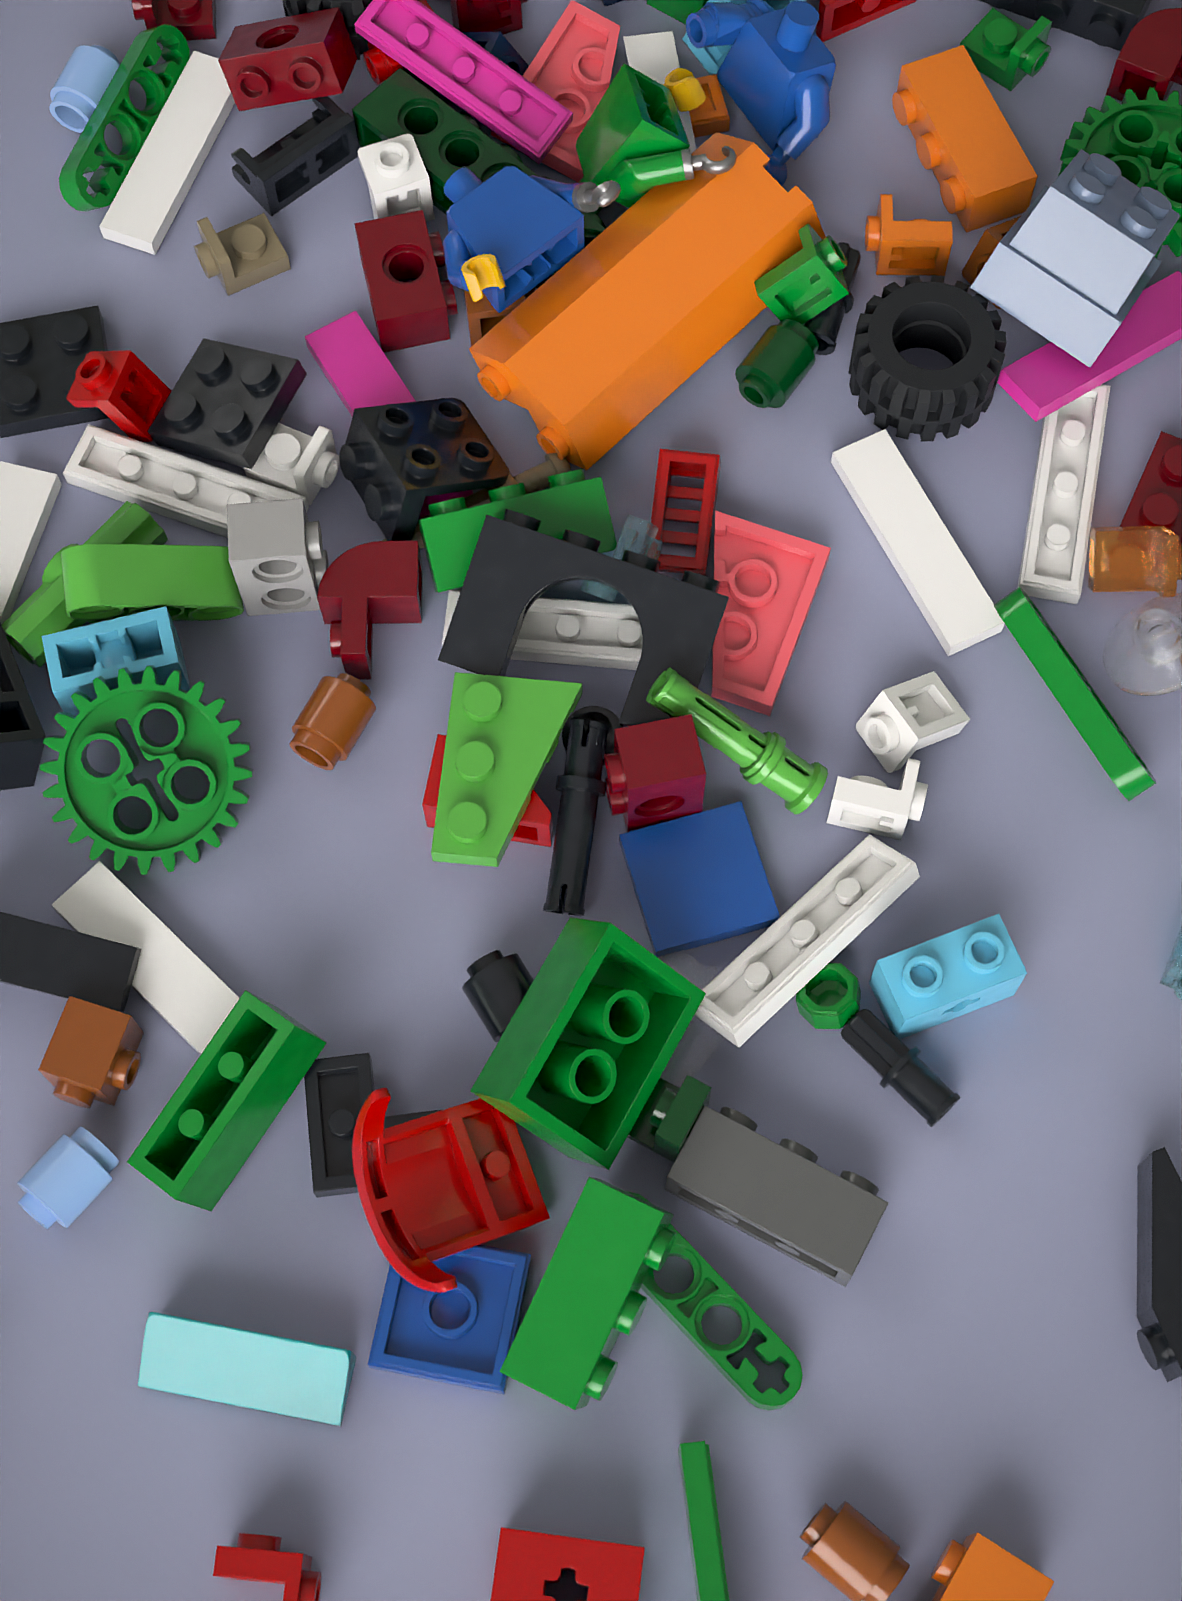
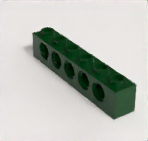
[352,68,606,288]

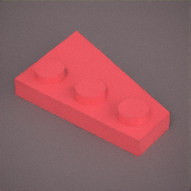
[491,0,620,183]
[711,510,831,716]

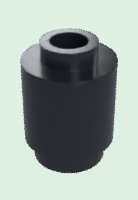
[462,950,534,1042]

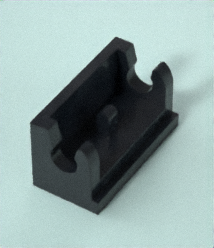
[231,96,359,217]

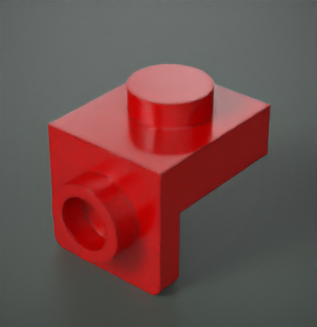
[213,1533,321,1601]

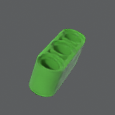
[61,544,244,621]

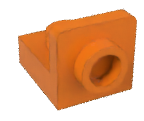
[865,194,953,276]

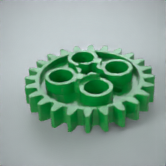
[1058,87,1182,258]
[40,665,253,875]

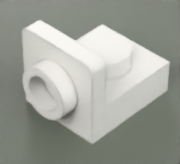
[358,134,435,222]
[244,423,340,506]
[856,671,970,773]
[826,758,928,840]

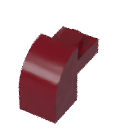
[1106,8,1182,101]
[317,541,423,680]

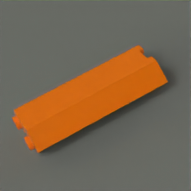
[469,132,826,470]

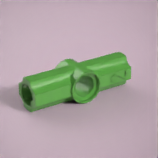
[2,501,168,667]

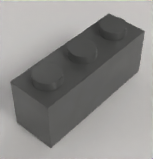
[665,1106,889,1287]

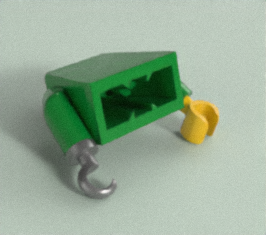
[575,63,737,215]

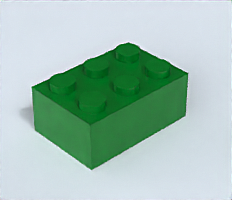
[470,917,706,1170]

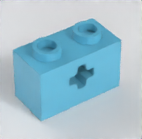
[41,606,191,716]
[869,914,1027,1039]

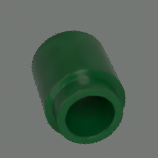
[735,319,818,408]

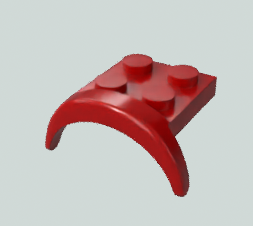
[352,1087,550,1293]

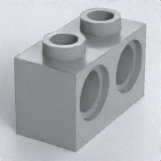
[227,498,329,616]

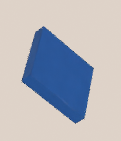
[619,801,780,958]
[368,1245,532,1394]

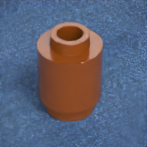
[289,673,376,770]
[799,1501,910,1601]

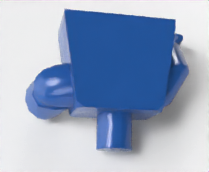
[686,0,836,186]

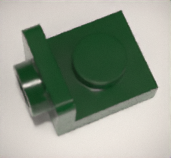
[627,1075,712,1162]

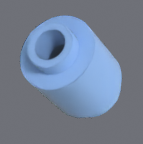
[49,45,120,133]
[17,1126,119,1230]

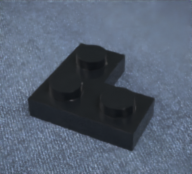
[304,1053,442,1198]

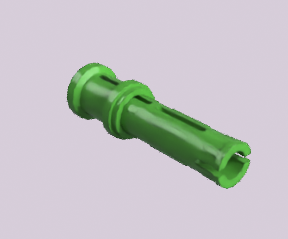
[646,668,828,815]

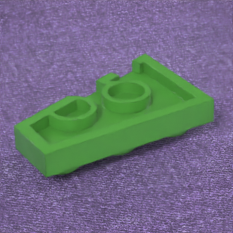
[431,672,583,867]

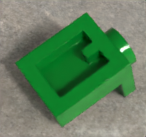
[959,8,1052,91]
[754,224,849,325]

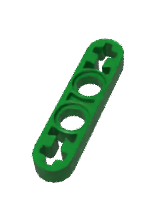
[59,24,190,212]
[994,587,1156,801]
[626,1191,803,1410]

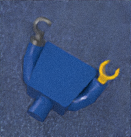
[443,166,621,313]

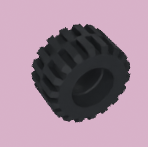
[848,275,1007,442]

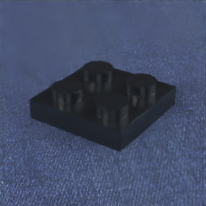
[0,305,109,438]
[147,338,307,469]

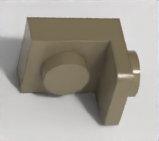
[194,213,291,296]

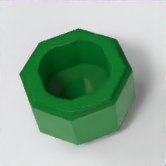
[796,963,861,1029]

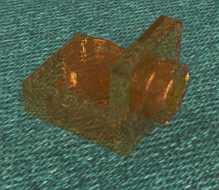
[1088,526,1182,597]

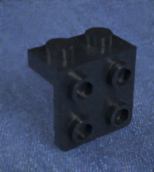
[339,398,509,541]

